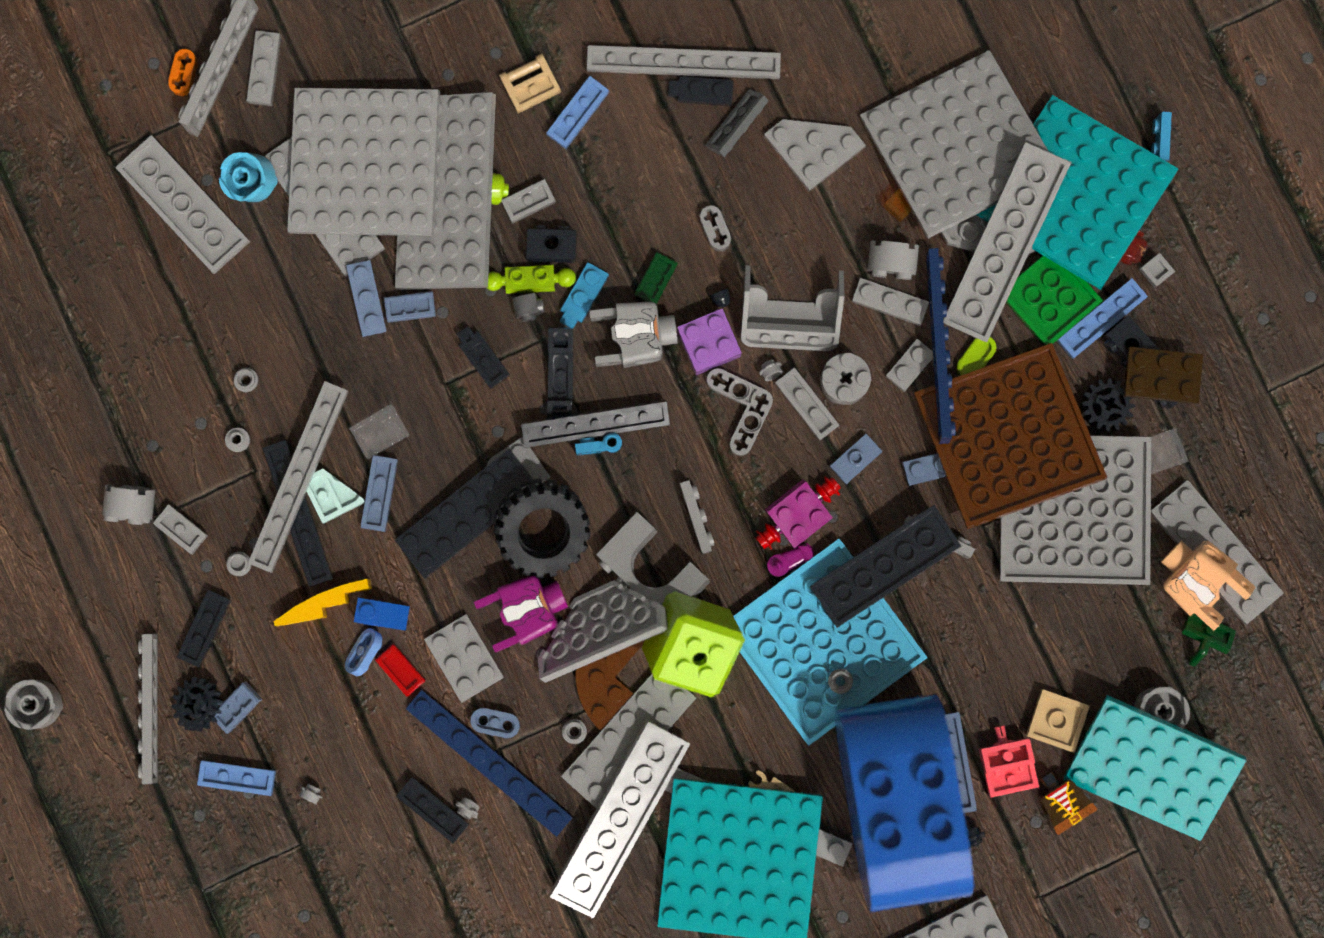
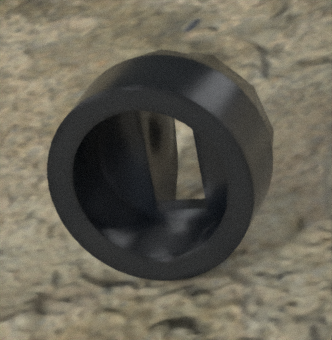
[710,288,731,308]

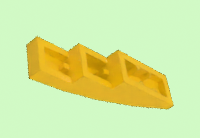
[274,579,372,626]

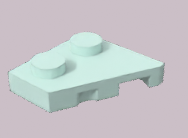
[307,469,365,524]

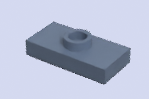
[384,291,436,323]
[830,434,883,484]
[215,681,262,734]

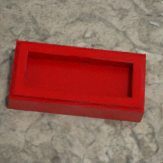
[375,644,426,697]

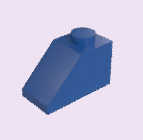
[354,598,410,631]

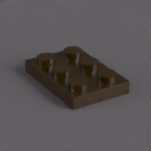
[1123,347,1203,404]

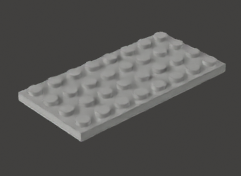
[395,92,496,290]

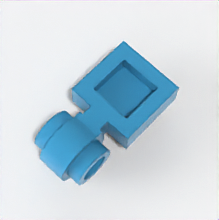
[575,433,622,456]

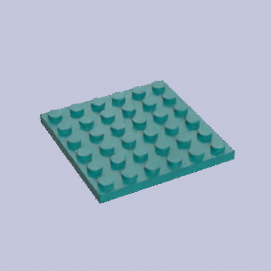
[976,95,1178,290]
[658,778,823,938]

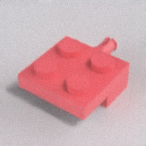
[978,725,1039,798]

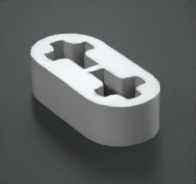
[700,206,731,251]

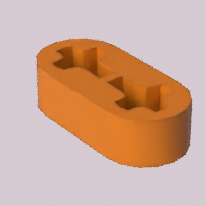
[168,49,198,96]

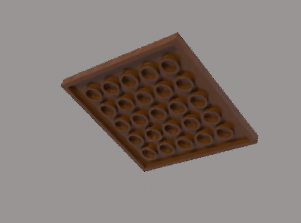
[914,343,1107,529]

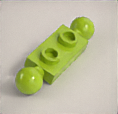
[486,265,576,294]

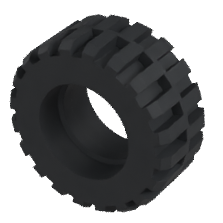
[494,479,591,578]

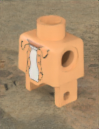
[1161,540,1256,630]

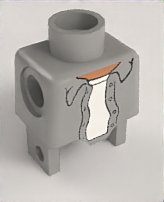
[590,302,677,368]

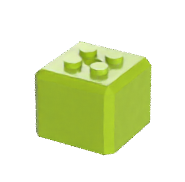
[642,591,745,697]

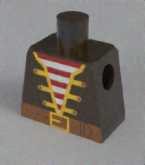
[1038,771,1098,835]

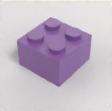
[677,308,741,375]

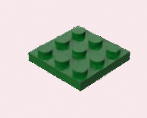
[1006,256,1103,346]

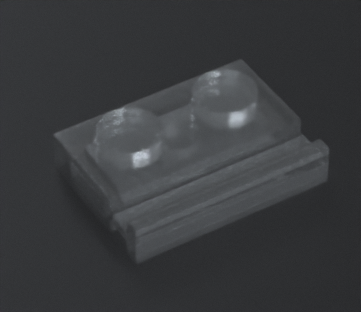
[349,404,410,459]
[1151,428,1188,474]

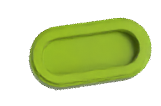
[957,337,996,376]

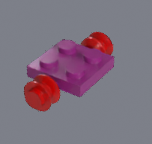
[755,476,841,550]

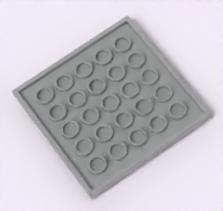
[860,50,1049,238]
[287,88,440,236]
[1000,436,1151,585]

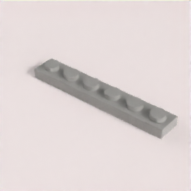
[138,634,158,784]

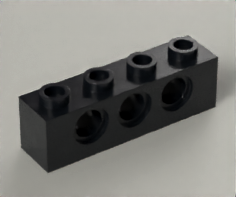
[1102,315,1178,410]

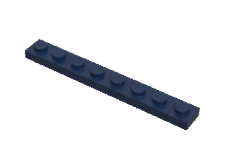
[926,248,956,444]
[406,690,573,837]

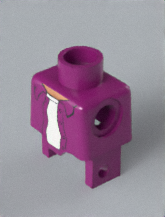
[474,576,568,652]

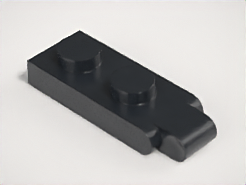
[667,77,734,107]
[456,325,510,389]

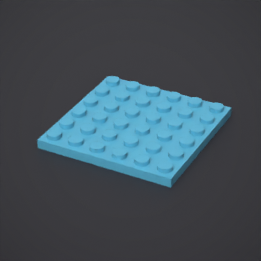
[734,539,927,746]

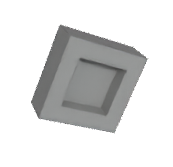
[1139,253,1175,288]

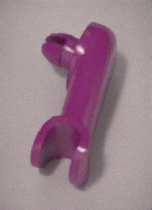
[767,543,815,577]

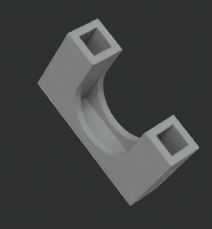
[597,512,710,606]

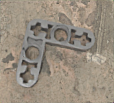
[707,368,773,456]

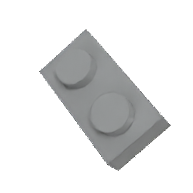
[502,179,556,224]
[886,339,933,392]
[153,504,208,555]

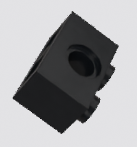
[526,225,577,263]

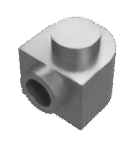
[512,293,545,322]

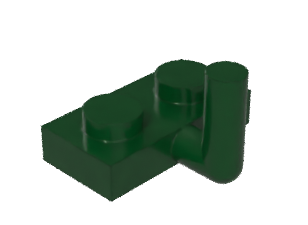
[1181,613,1236,667]

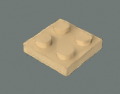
[1026,689,1090,753]

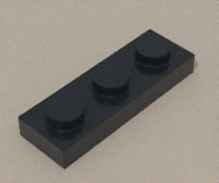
[176,590,232,668]
[396,777,469,844]

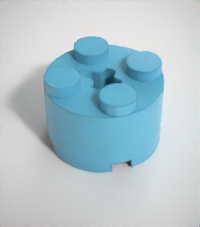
[219,152,278,202]

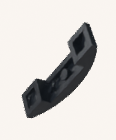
[547,327,573,418]

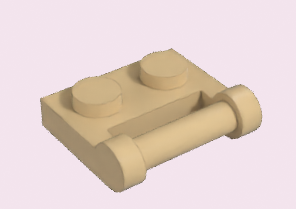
[499,54,561,113]

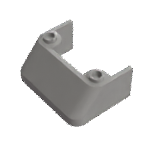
[741,265,844,351]

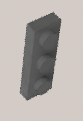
[706,89,769,157]

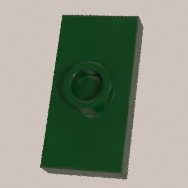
[634,252,678,305]

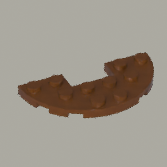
[576,639,646,731]

